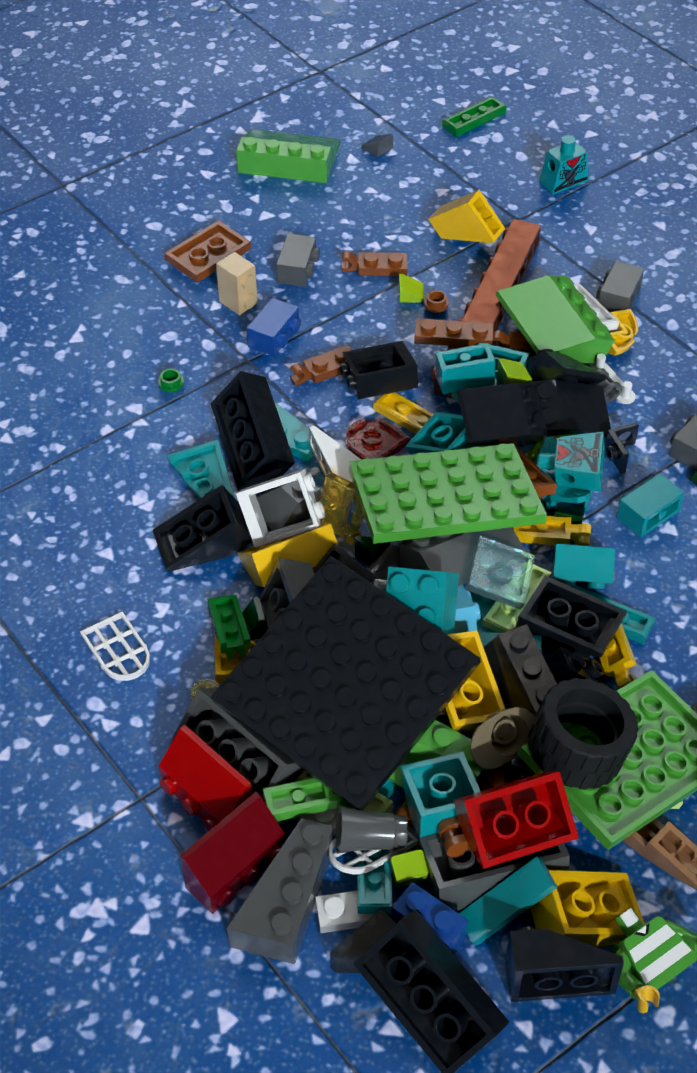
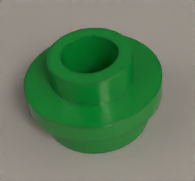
[158,368,184,392]

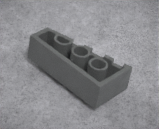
[227,818,334,964]

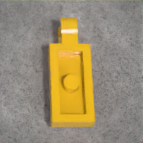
[513,516,591,546]
[599,623,637,688]

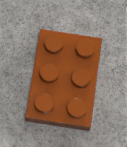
[164,220,251,283]

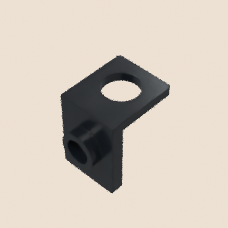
[605,422,639,474]

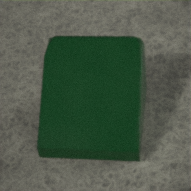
[554,502,586,524]
[355,536,390,565]
[242,597,266,640]

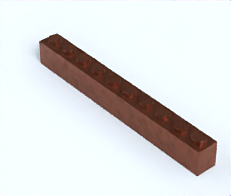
[431,219,541,399]

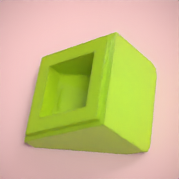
[399,274,424,303]
[498,358,532,384]
[390,850,429,889]

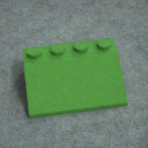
[236,129,340,183]
[495,275,615,364]

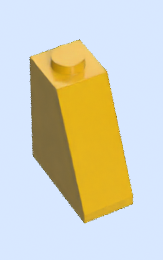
[428,190,505,243]

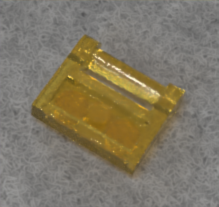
[320,472,364,545]

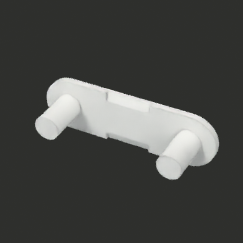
[590,353,636,404]

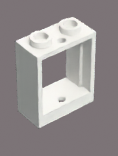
[236,469,325,547]

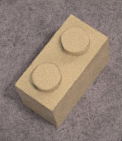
[216,252,258,315]

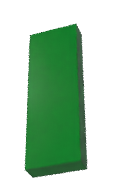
[442,96,507,137]

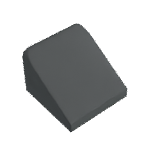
[362,134,393,157]

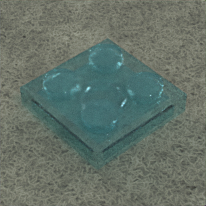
[465,535,535,610]

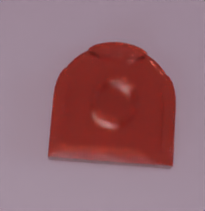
[345,418,410,460]

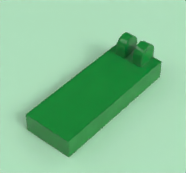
[207,595,251,660]

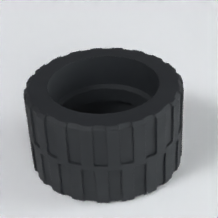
[527,678,638,790]

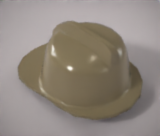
[470,707,535,769]

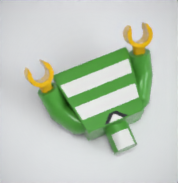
[612,908,697,1013]

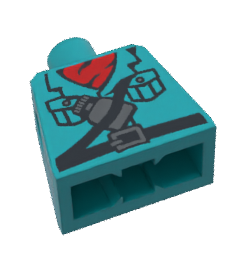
[539,135,589,195]
[539,432,605,492]

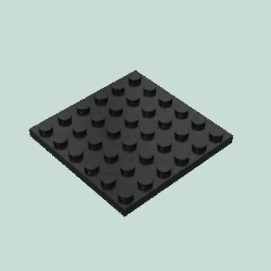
[210,556,481,810]

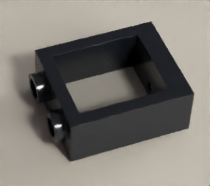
[340,341,418,400]

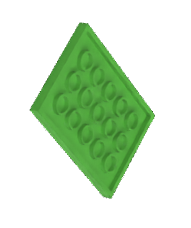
[349,443,547,544]
[518,670,697,850]

